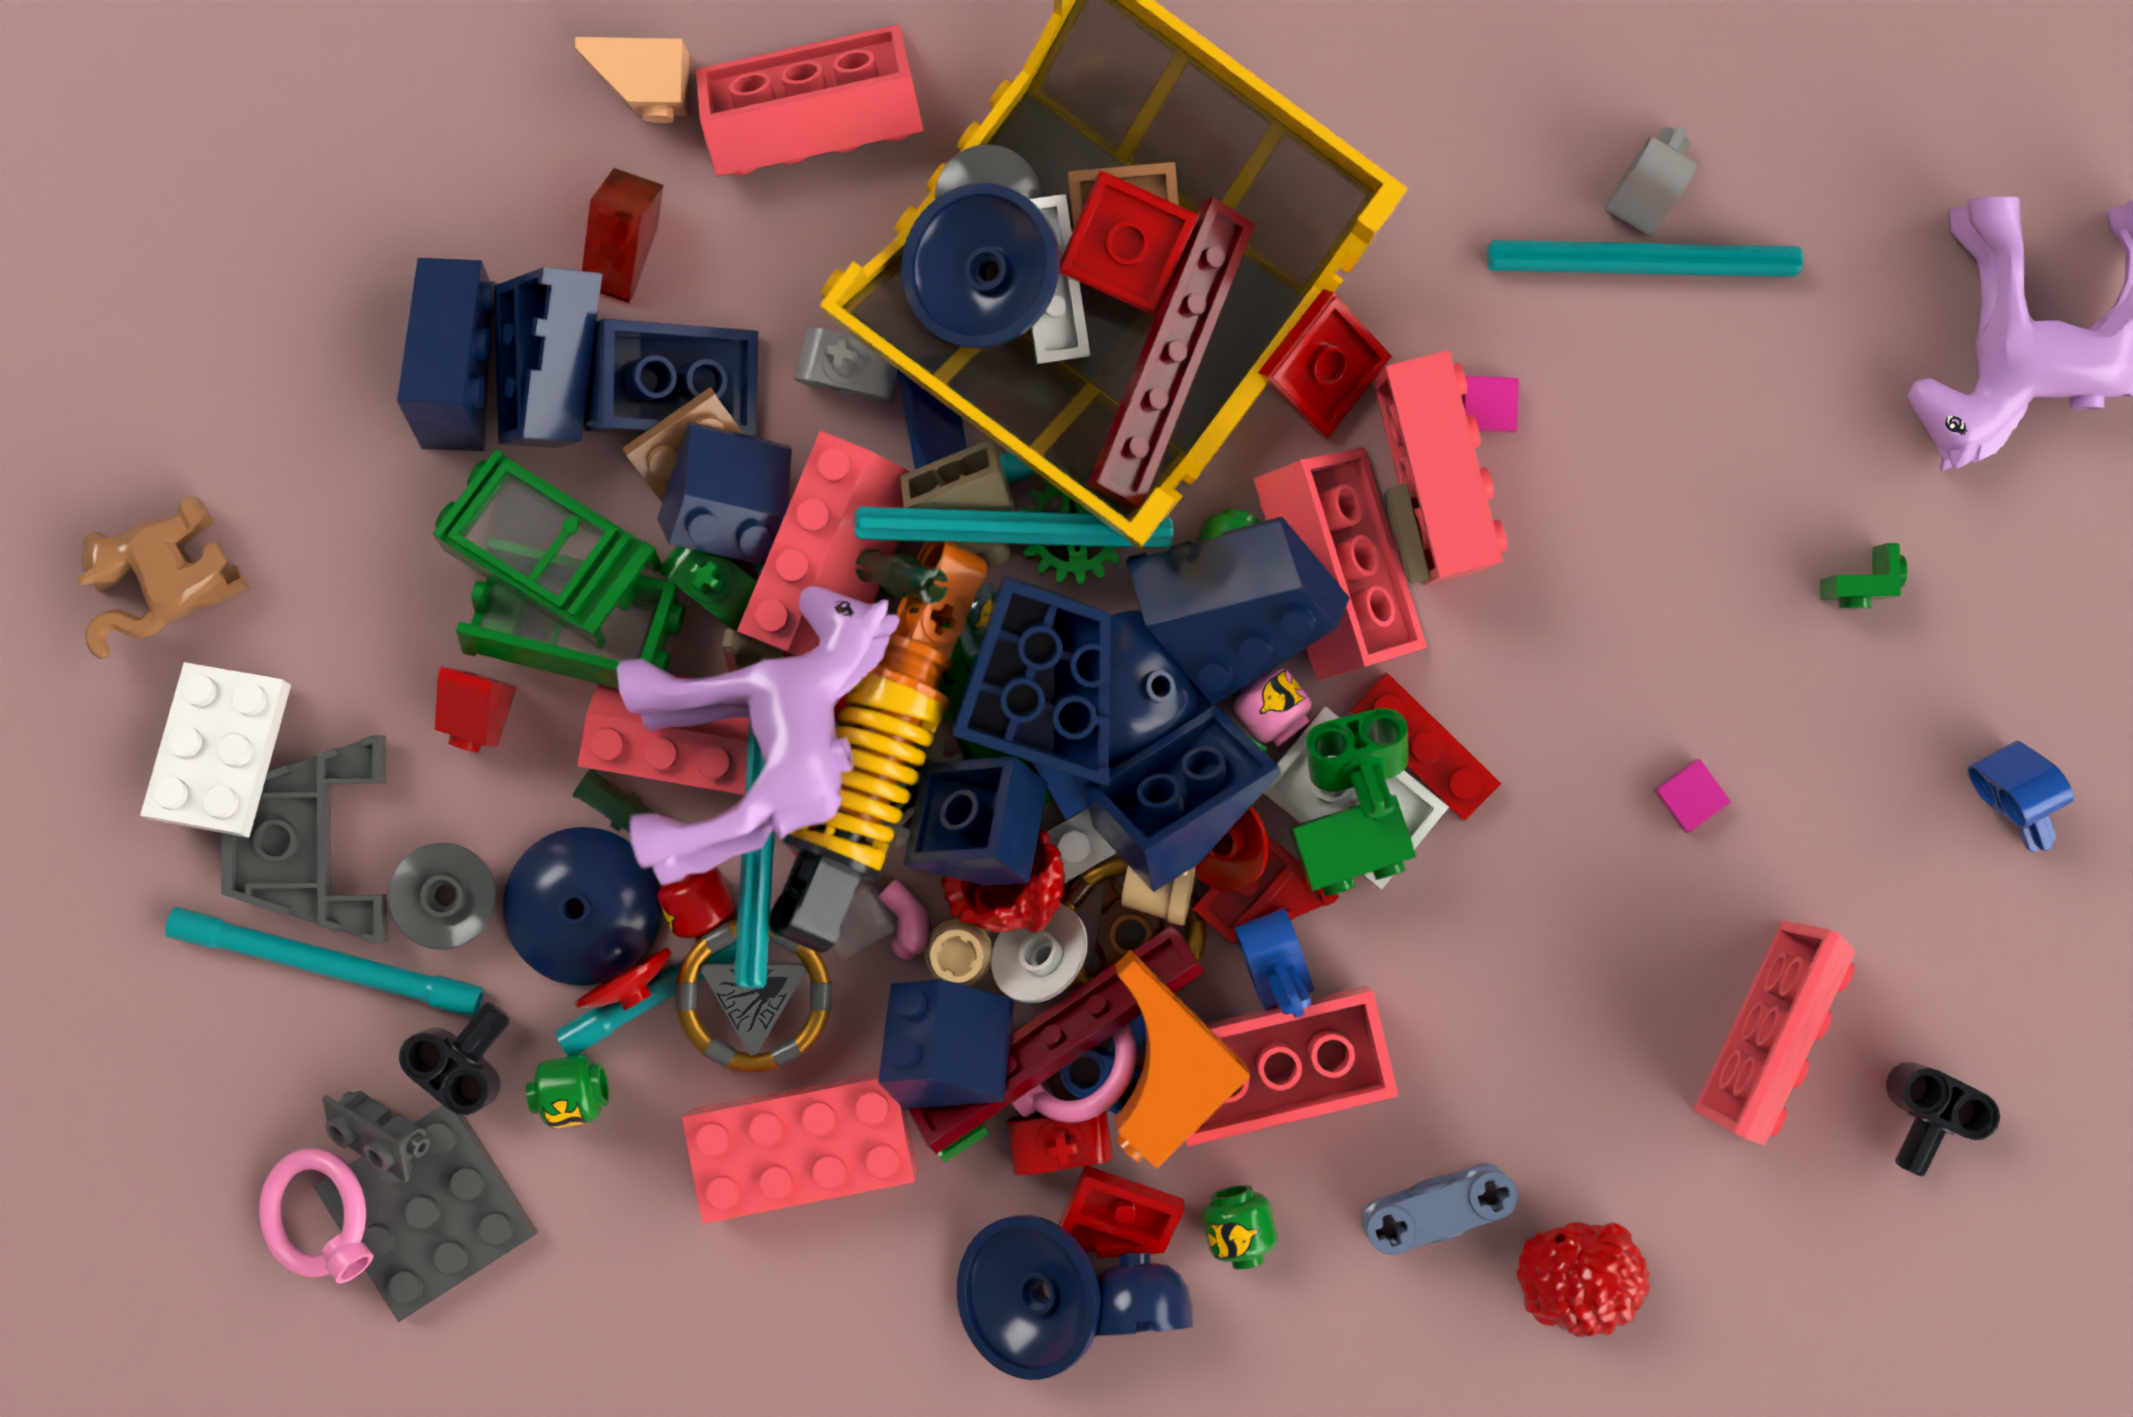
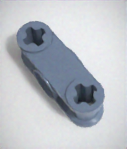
[1361,1164,1518,1255]

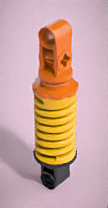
[769,541,987,953]

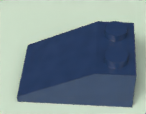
[585,319,759,437]
[1083,705,1281,892]

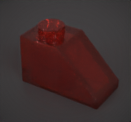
[582,168,664,303]

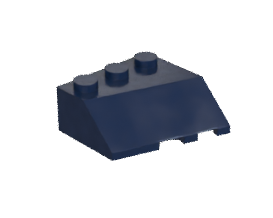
[1126,516,1350,706]
[952,574,1111,787]

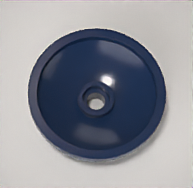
[901,183,1060,349]
[1109,610,1211,766]
[503,827,663,986]
[957,1215,1100,1380]

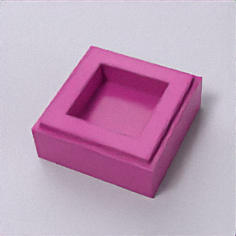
[1462,376,1519,433]
[1653,759,1731,833]

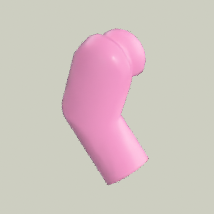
[878,878,929,960]

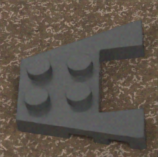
[221,735,387,943]

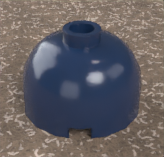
[1095,1253,1193,1336]

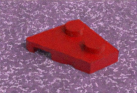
[1192,833,1339,944]

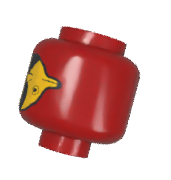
[657,867,736,942]

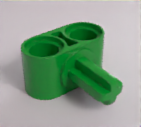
[657,546,758,631]
[1306,708,1409,821]

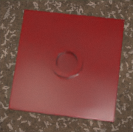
[1059,170,1199,316]
[1258,289,1392,438]

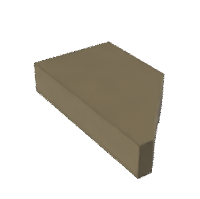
[1383,484,1430,585]
[722,629,784,672]

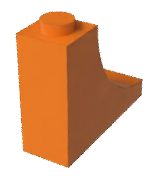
[1114,950,1251,1169]

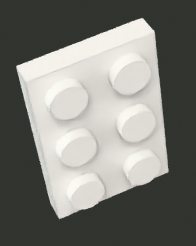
[140,662,291,838]
[1263,706,1449,890]

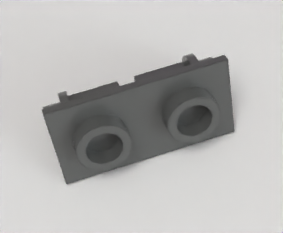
[322,1091,430,1183]

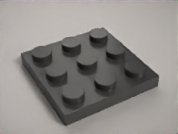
[314,1105,538,1322]

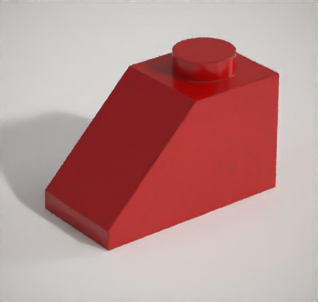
[435,666,517,753]

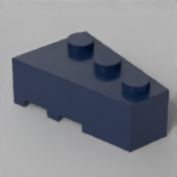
[397,257,497,451]
[494,267,602,448]

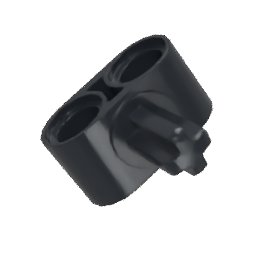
[399,1002,510,1115]
[1886,1062,2000,1176]

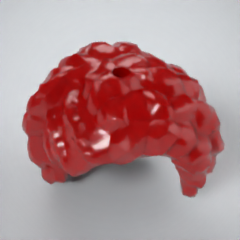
[941,828,1065,934]
[1517,1222,1650,1337]

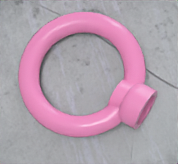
[1012,1024,1137,1123]
[259,1148,373,1284]

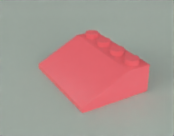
[1693,920,1856,1146]

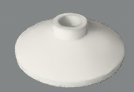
[991,904,1088,1004]

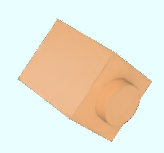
[575,37,690,123]

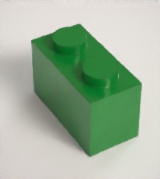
[1288,794,1417,897]

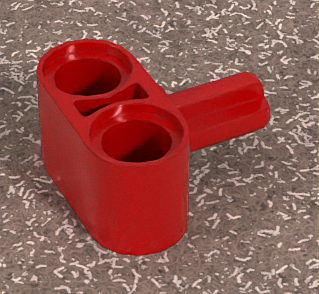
[1006,1110,1114,1175]

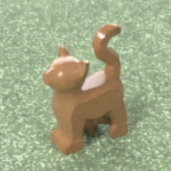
[77,496,249,659]

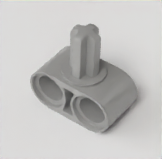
[1604,126,1699,236]
[794,327,904,403]

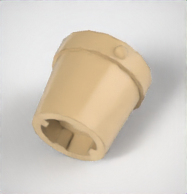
[1122,865,1196,926]
[924,918,993,986]

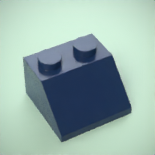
[657,421,792,565]
[904,756,1048,886]
[878,979,1014,1109]

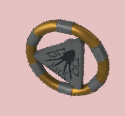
[676,920,832,1072]

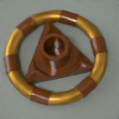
[1060,857,1207,995]

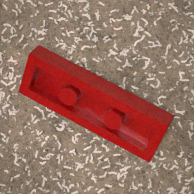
[1349,673,1502,822]

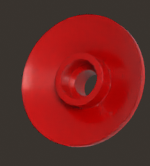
[1195,806,1269,892]
[574,947,672,1011]

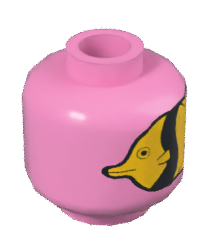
[1232,668,1312,747]

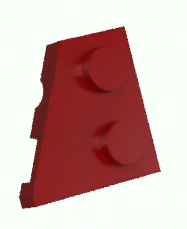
[1058,1166,1185,1258]

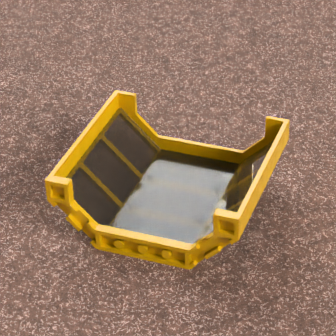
[820,0,1408,550]

